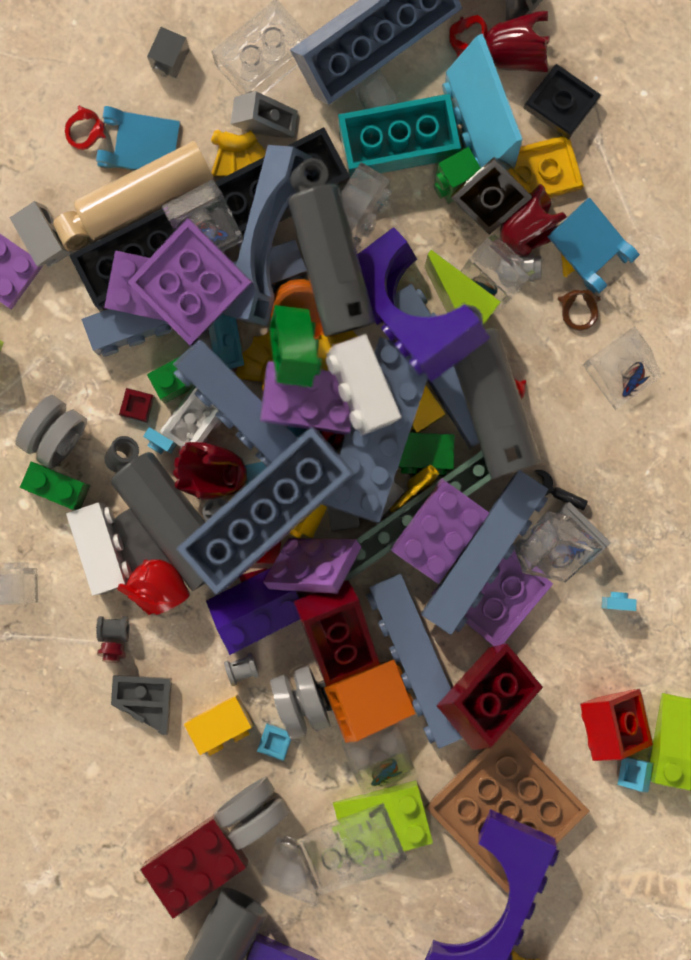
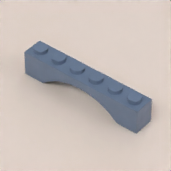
[224,145,312,326]

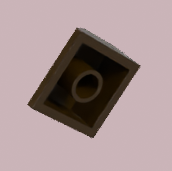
[451,157,533,235]

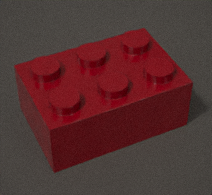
[294,580,380,687]
[436,643,543,750]
[140,814,249,919]

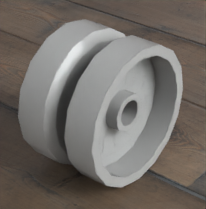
[15,395,87,469]
[270,666,330,740]
[214,776,290,850]

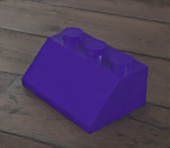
[206,568,301,655]

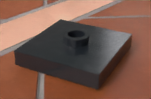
[523,64,602,140]

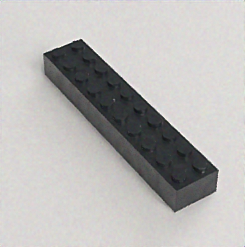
[69,127,350,312]

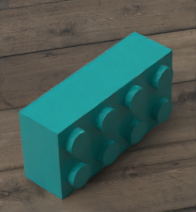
[338,93,461,179]

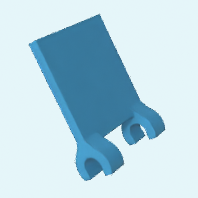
[96,106,180,170]
[547,198,640,293]

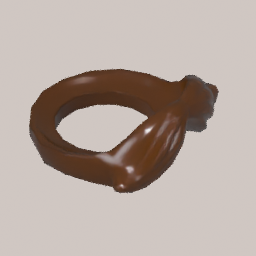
[558,290,601,331]

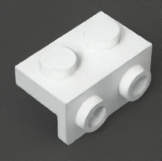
[160,386,222,447]

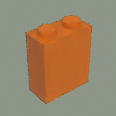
[324,659,415,743]

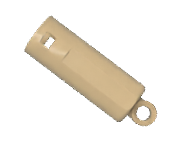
[53,141,215,251]

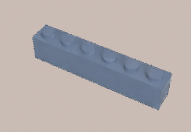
[395,284,479,449]
[421,470,549,635]
[366,574,463,749]

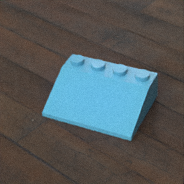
[442,34,522,169]

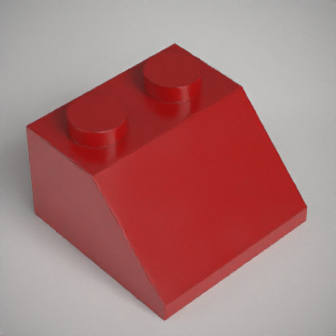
[580,689,653,761]

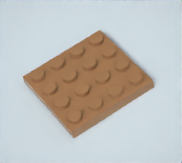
[425,728,590,893]

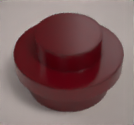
[97,642,126,663]

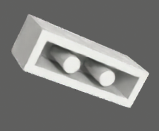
[326,334,401,436]
[66,502,132,596]

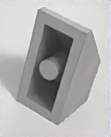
[231,91,298,138]

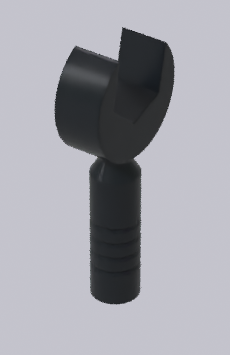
[534,470,588,511]

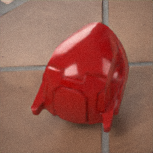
[117,559,190,615]

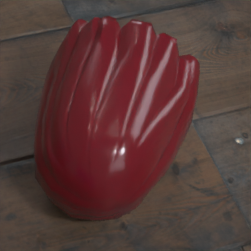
[485,11,549,72]
[500,184,567,256]
[173,442,247,500]

